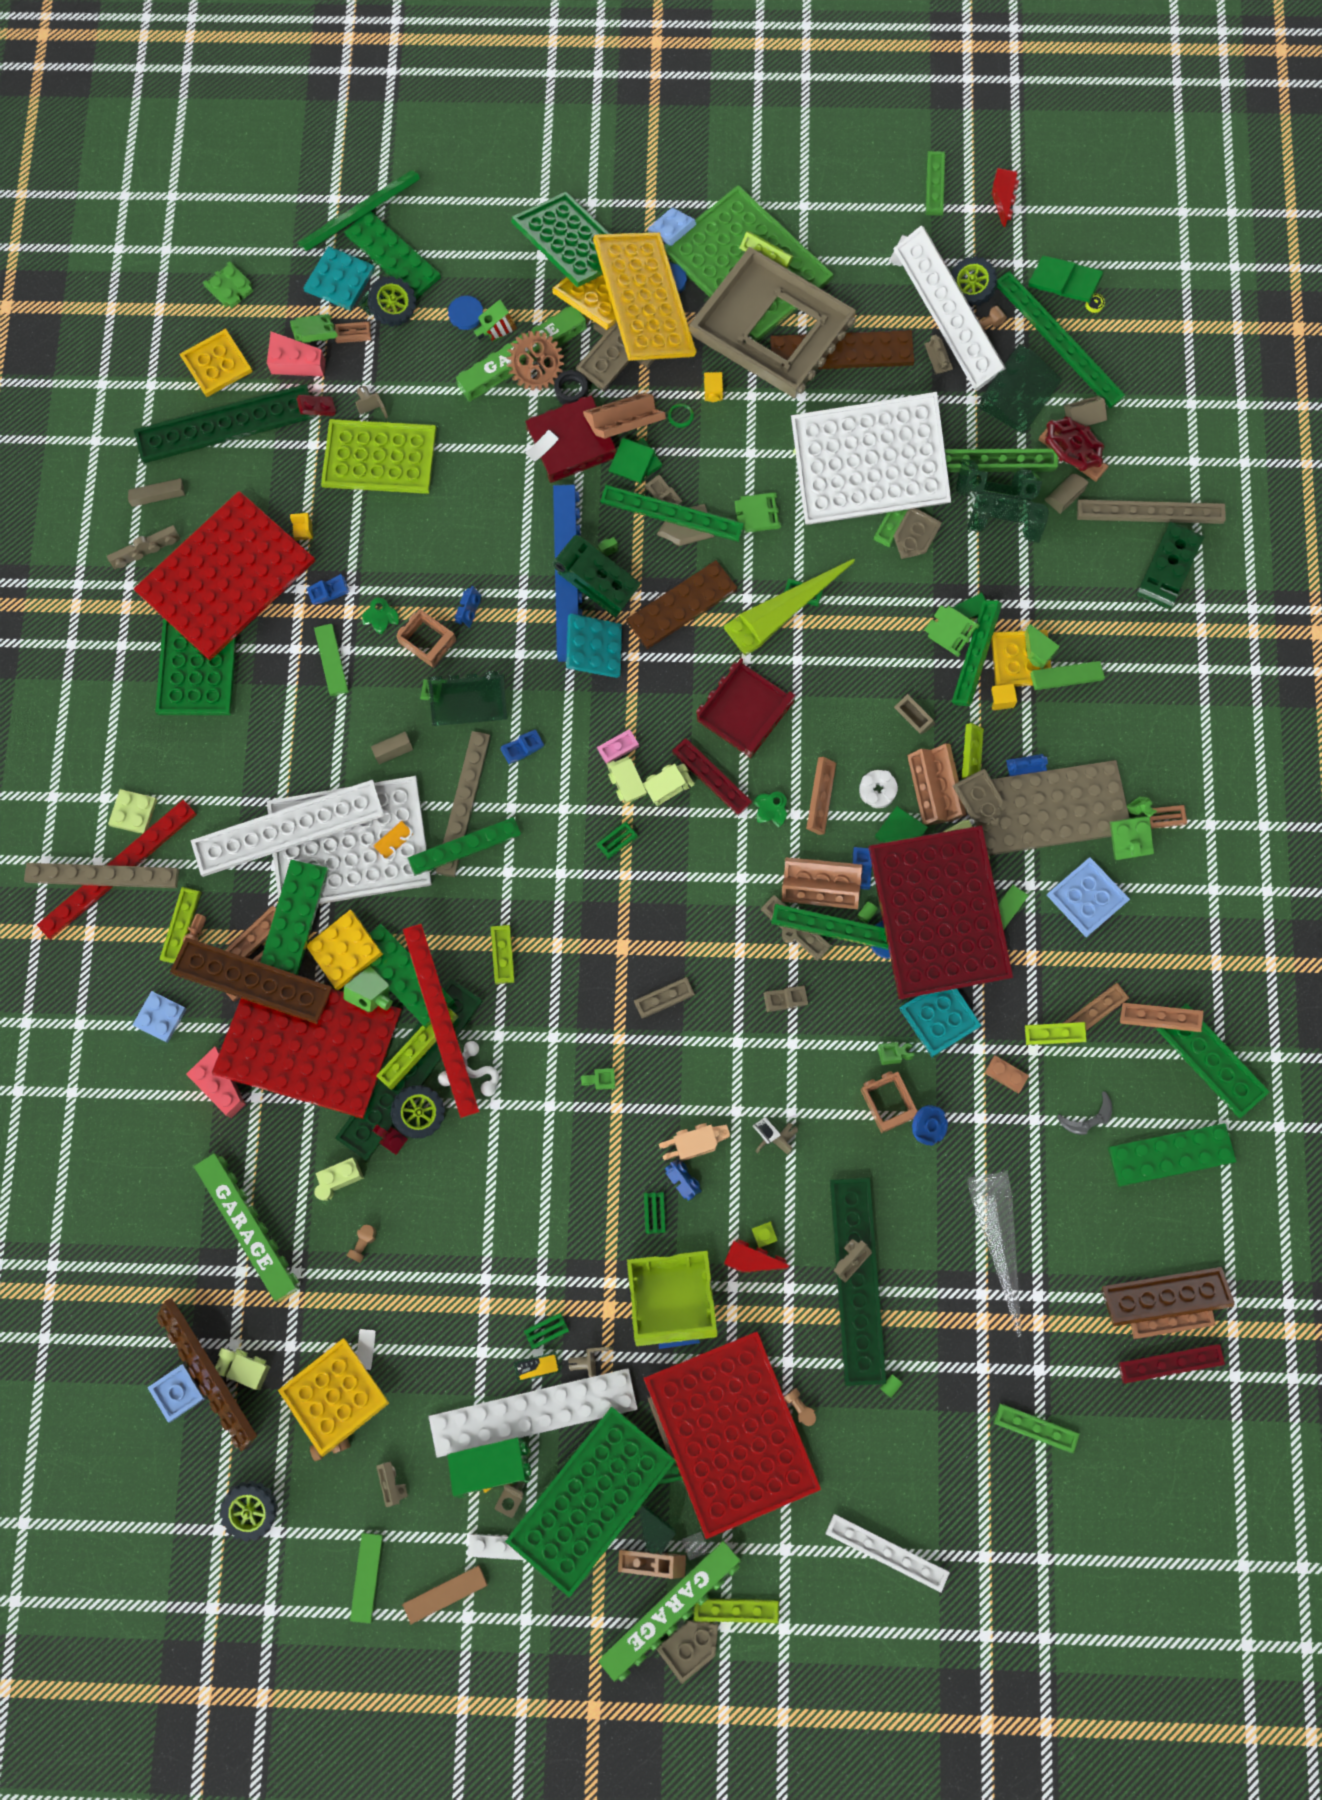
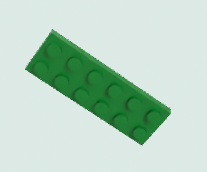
[345,211,441,299]
[260,860,329,975]
[368,924,455,1028]
[1156,1003,1269,1119]
[1108,1123,1236,1187]

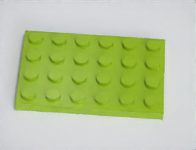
[321,419,437,494]

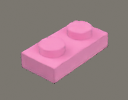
[597,729,639,765]

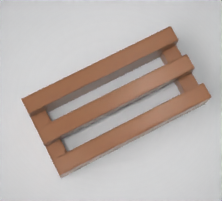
[335,321,372,343]
[1150,805,1187,829]

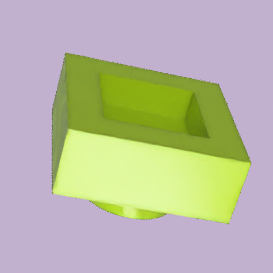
[752,1222,778,1248]

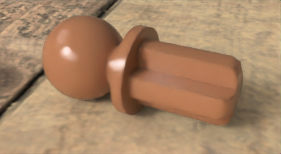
[183,914,206,942]

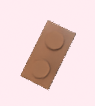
[984,1056,1029,1094]

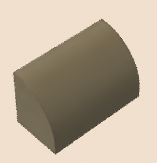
[1064,396,1107,426]
[1045,474,1089,514]
[894,694,935,734]
[371,732,413,765]

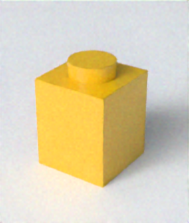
[704,372,723,402]

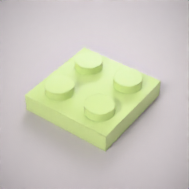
[108,789,157,834]

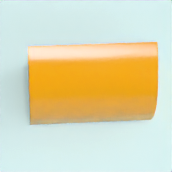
[373,821,413,859]

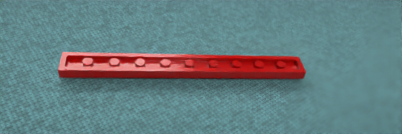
[37,800,197,940]
[403,924,479,1118]

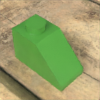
[1025,624,1060,669]

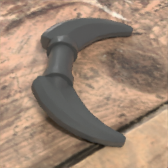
[1057,1092,1112,1135]

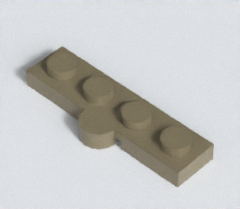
[107,525,181,569]
[761,895,831,961]

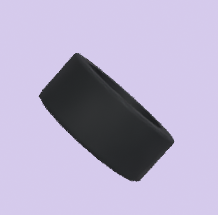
[554,370,589,405]

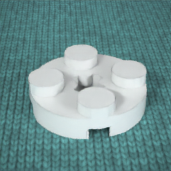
[859,770,898,808]

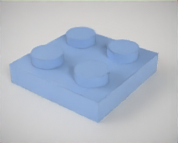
[647,208,696,246]
[133,991,187,1043]
[148,1364,205,1423]

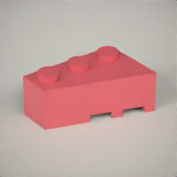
[267,332,326,377]
[186,1047,246,1118]

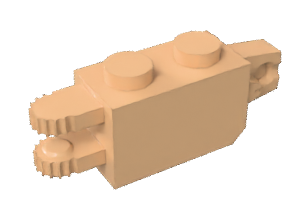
[659,1123,730,1162]

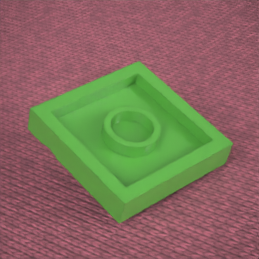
[1110,816,1154,860]

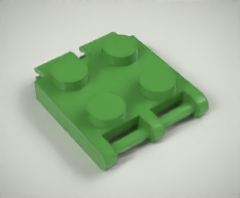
[203,261,253,308]
[290,314,337,343]
[735,493,781,533]
[924,605,979,657]

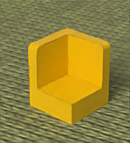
[290,513,313,541]
[991,684,1017,710]

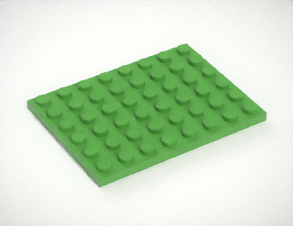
[664,185,834,342]

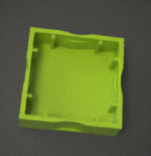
[627,1251,717,1346]

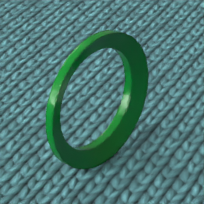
[668,404,694,428]

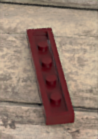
[672,738,752,816]
[1118,1344,1225,1384]

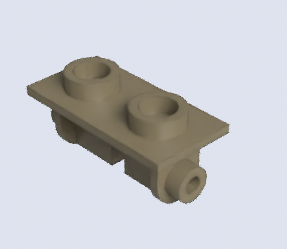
[924,335,953,374]

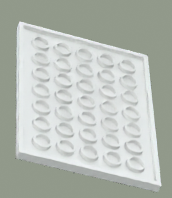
[791,392,951,525]
[267,776,432,904]

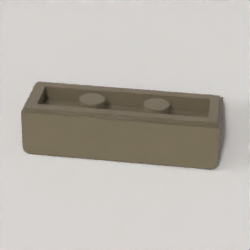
[128,479,185,507]

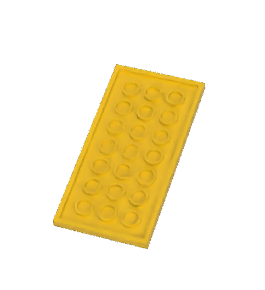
[593,232,696,361]

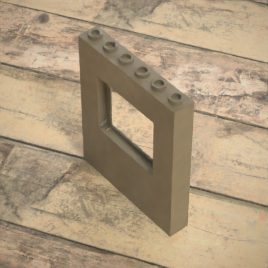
[689,247,856,398]

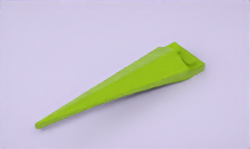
[724,559,855,656]

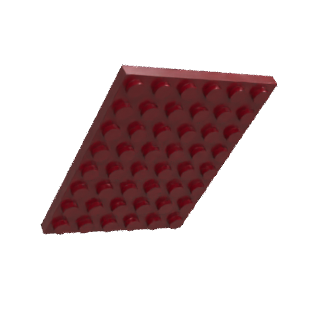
[868,825,1013,999]

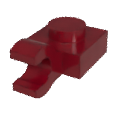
[372,1125,408,1155]

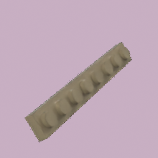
[1077,500,1226,524]
[436,731,491,877]
[24,863,179,888]

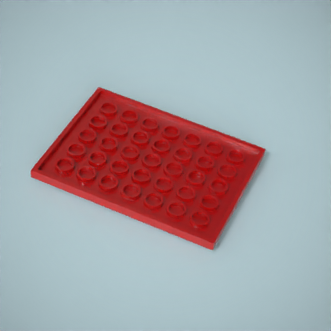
[133,491,316,661]
[212,989,402,1119]
[644,1332,821,1539]

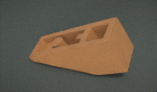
[618,1550,686,1579]

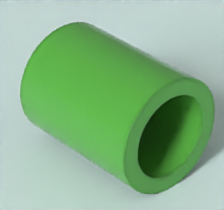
[857,902,878,924]
[880,1374,903,1398]

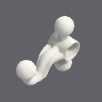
[438,1041,499,1096]

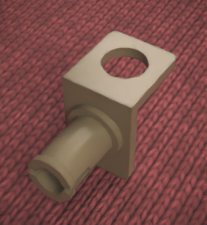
[355,386,388,418]
[755,1123,798,1155]
[569,1347,614,1377]
[495,1481,526,1518]

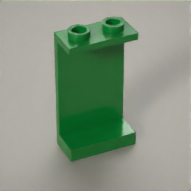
[447,1437,532,1498]

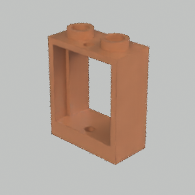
[397,609,456,668]
[861,1071,918,1134]

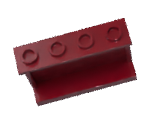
[525,396,616,483]
[696,658,796,758]

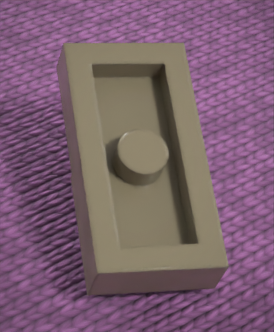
[834,1239,872,1283]
[376,1461,408,1507]

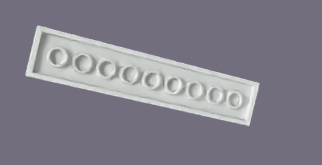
[893,226,1006,391]
[191,780,384,877]
[429,1368,638,1457]

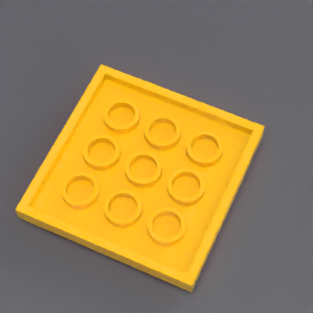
[553,275,617,330]
[278,1338,389,1457]

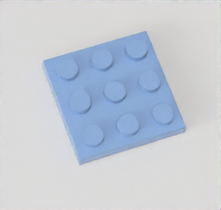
[1047,857,1130,937]

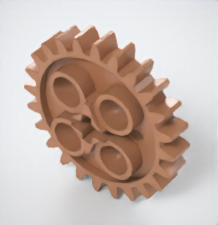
[506,331,564,391]

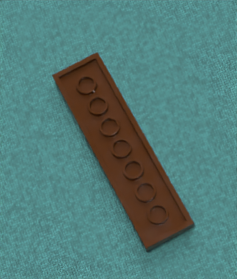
[770,330,914,369]
[170,937,332,1024]
[157,1297,257,1452]

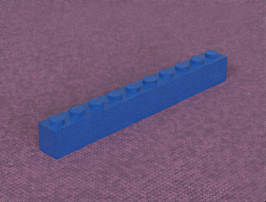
[553,485,583,662]

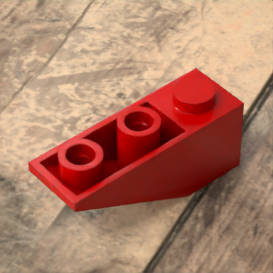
[991,168,1019,227]
[724,1239,789,1273]

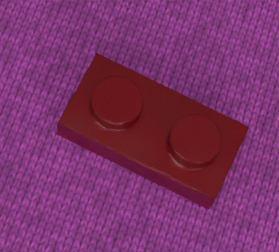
[297,395,336,416]

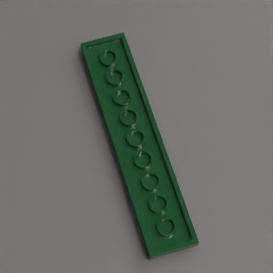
[134,384,316,464]
[335,979,483,1162]
[829,1178,886,1386]

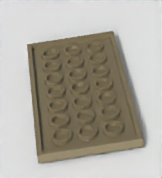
[974,760,1129,856]

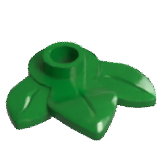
[362,598,399,635]
[753,792,787,827]

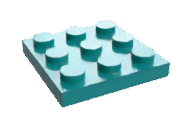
[303,246,375,311]
[566,614,622,678]
[899,989,982,1057]

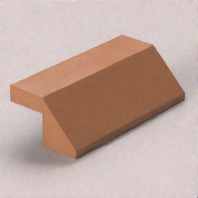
[583,393,666,438]
[907,743,967,826]
[781,857,862,909]

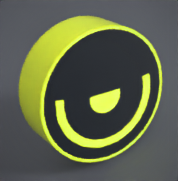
[1086,294,1105,313]

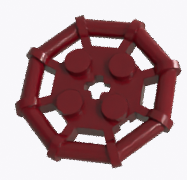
[1045,416,1104,471]

